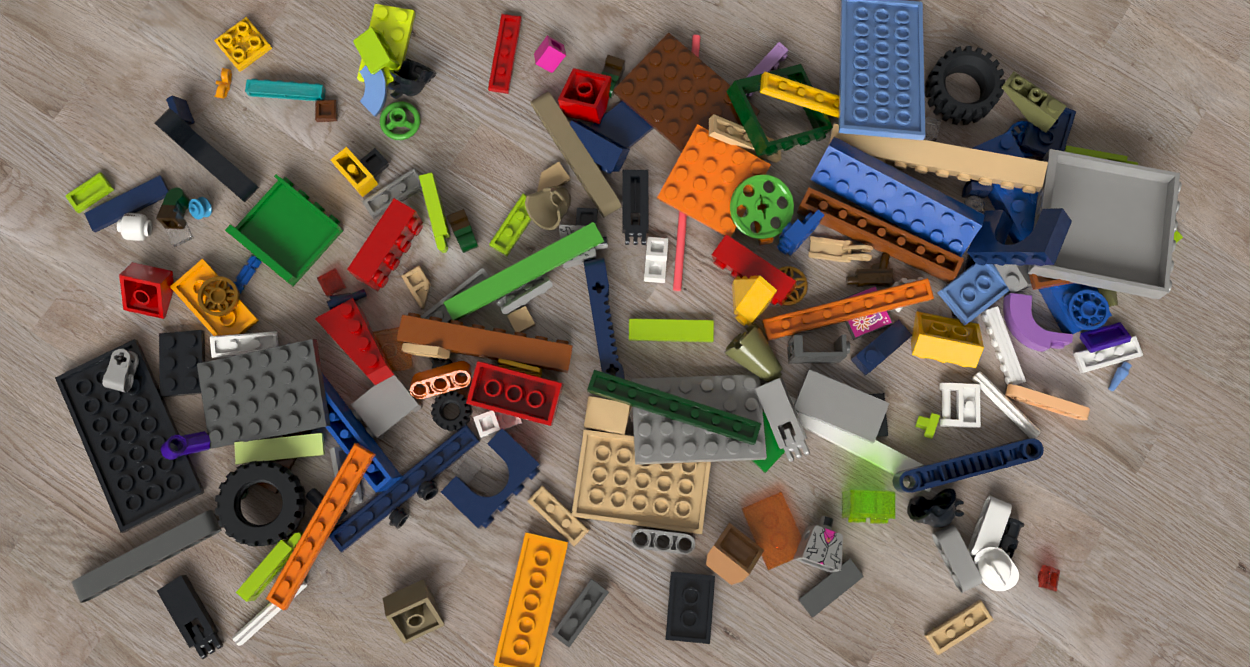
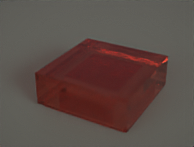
[317,268,346,297]

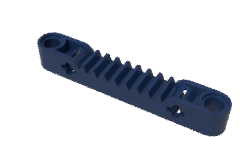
[583,258,625,401]
[892,438,1044,493]

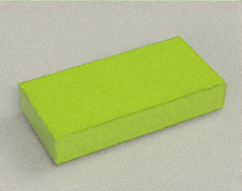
[65,172,114,214]

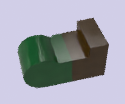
[601,55,625,99]
[156,187,191,229]
[447,209,479,253]

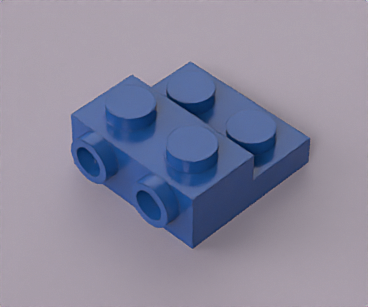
[777,210,824,257]

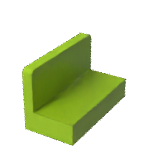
[353,27,400,75]

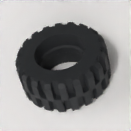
[215,461,307,547]

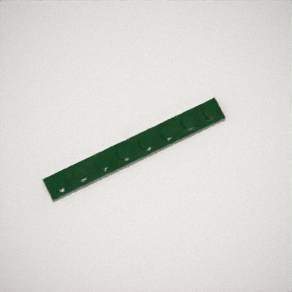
[587,370,761,445]

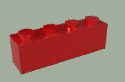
[711,234,796,306]

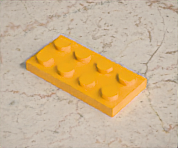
[170,259,259,336]

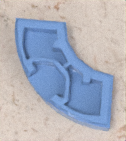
[360,65,387,117]

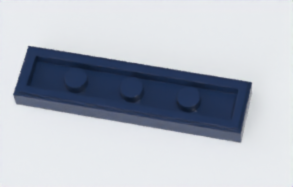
[84,175,169,233]

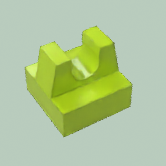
[915,413,940,439]

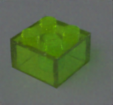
[842,490,895,524]

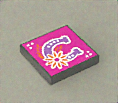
[837,285,893,340]

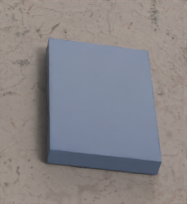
[937,263,1010,326]

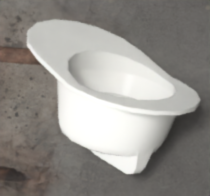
[974,547,1019,591]

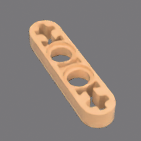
[1005,384,1090,420]

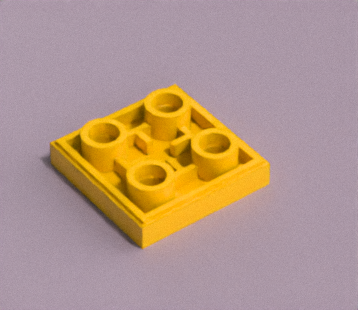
[214,16,272,72]

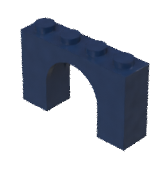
[967,208,1072,266]
[441,428,541,529]

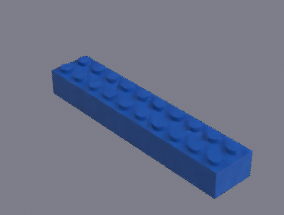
[972,131,1112,334]

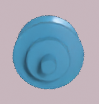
[189,197,212,220]

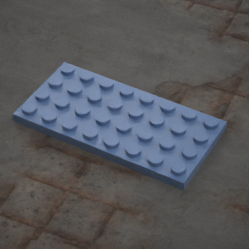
[839,0,925,140]

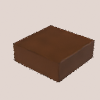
[315,100,337,122]

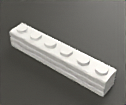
[981,306,1026,385]

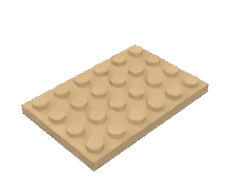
[572,430,711,534]

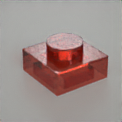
[1038,565,1060,592]

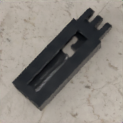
[622,170,649,245]
[157,575,223,659]

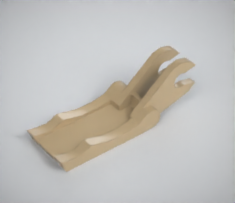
[808,236,873,263]

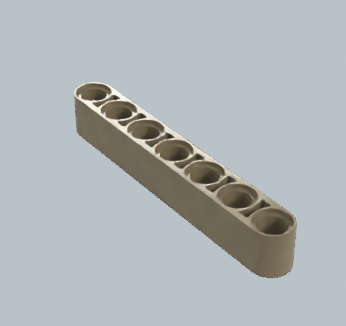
[530,92,622,218]

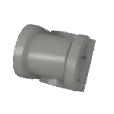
[103,349,139,393]

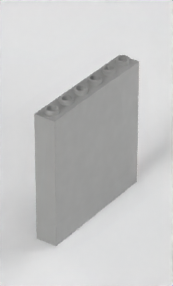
[1027,149,1182,300]

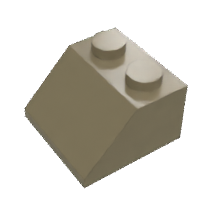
[383,579,445,644]

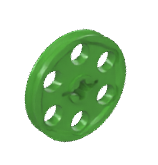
[730,175,794,239]

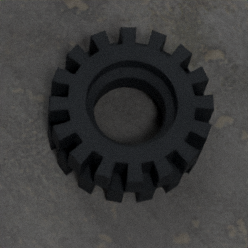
[431,391,472,431]

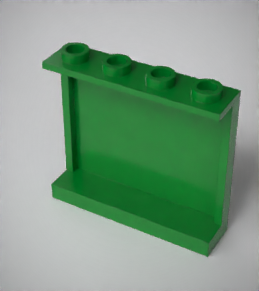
[225,174,343,287]

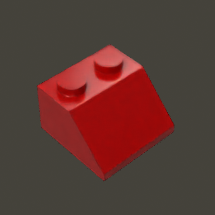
[558,68,612,124]
[119,262,174,319]

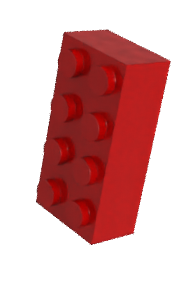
[347,198,423,292]
[466,361,564,426]

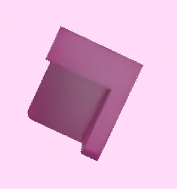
[534,35,566,73]

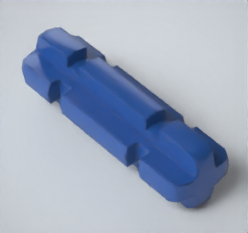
[230,255,261,294]

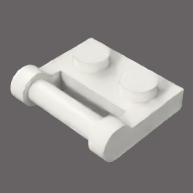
[939,383,981,428]

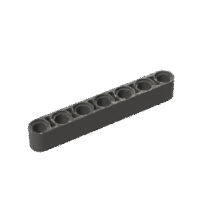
[71,510,222,603]

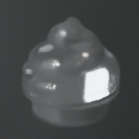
[964,195,985,213]

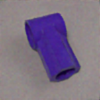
[161,431,210,460]

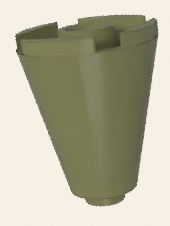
[724,323,782,382]

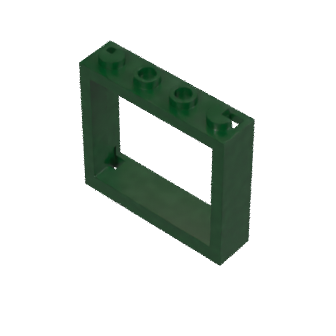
[726,64,833,156]

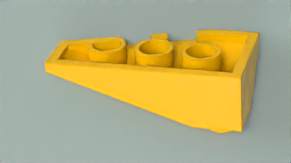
[732,276,777,326]

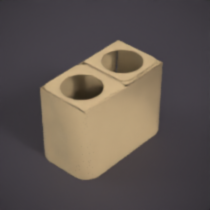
[584,396,632,435]

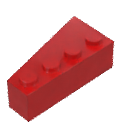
[315,298,394,385]

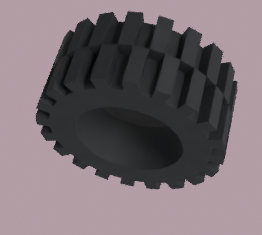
[925,46,1005,125]

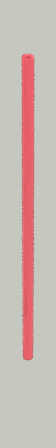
[673,35,700,291]

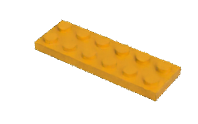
[493,532,569,667]

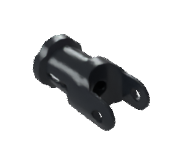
[998,517,1025,559]

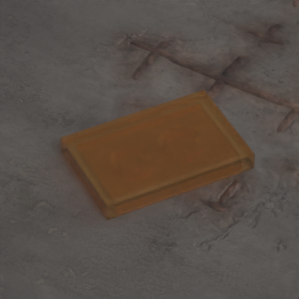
[741,492,802,570]

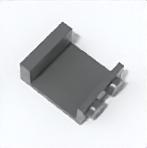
[788,335,850,364]

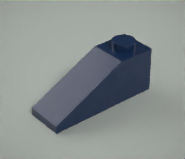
[570,120,630,174]
[851,319,912,376]

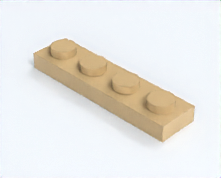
[709,114,781,163]

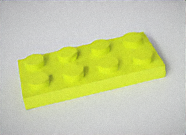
[357,4,415,86]

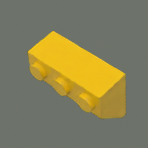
[911,311,984,368]

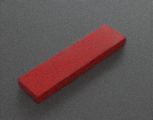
[488,14,522,94]

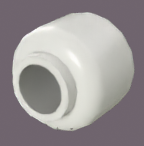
[117,213,152,241]

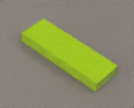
[489,194,531,256]

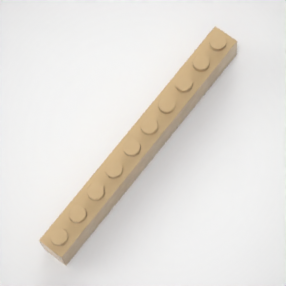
[829,124,1048,194]

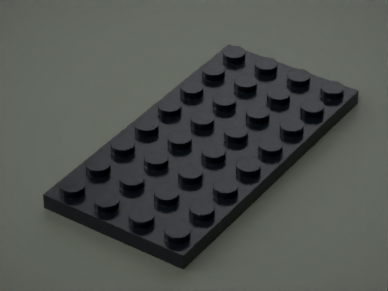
[55,339,205,533]

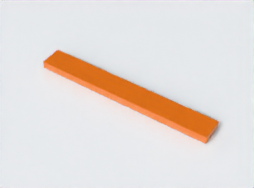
[762,278,934,341]
[266,443,376,611]

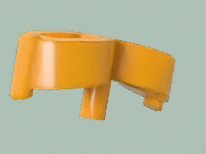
[214,68,232,99]

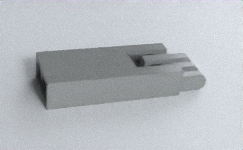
[755,378,810,462]

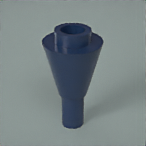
[326,289,367,310]

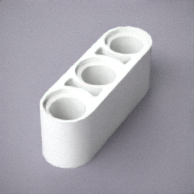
[968,496,1012,557]

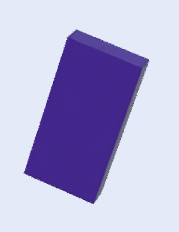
[1080,322,1132,353]

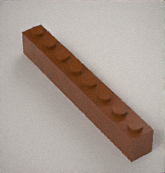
[796,187,964,283]
[397,313,573,373]

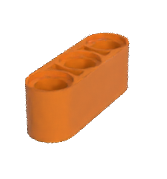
[410,361,472,399]

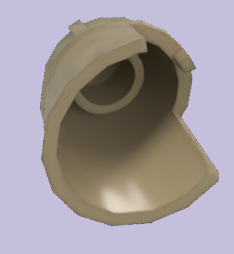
[525,186,571,230]

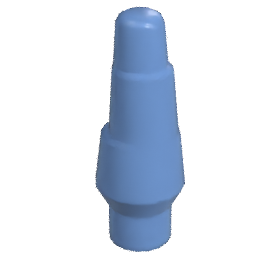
[1108,362,1132,391]

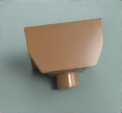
[706,523,764,585]

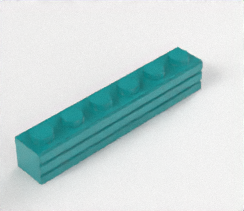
[245,78,326,101]

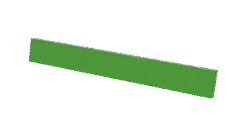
[443,222,604,321]

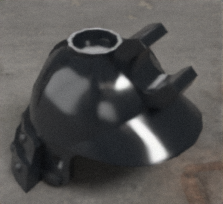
[388,58,437,99]
[907,488,964,527]

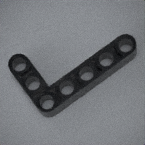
[154,108,259,202]

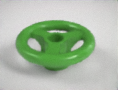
[380,101,420,140]

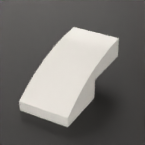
[644,237,668,283]
[473,410,523,438]

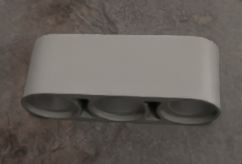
[932,525,983,593]
[631,529,695,554]

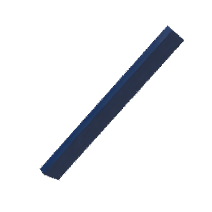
[329,425,480,553]

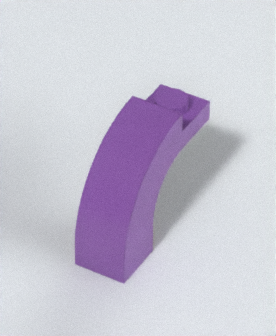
[1003,293,1073,352]

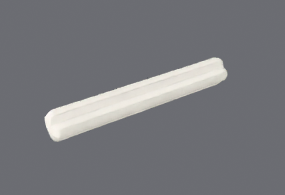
[972,371,1040,439]
[232,581,307,646]

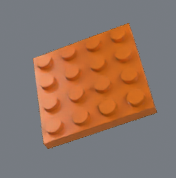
[657,124,771,237]

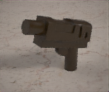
[846,253,895,287]

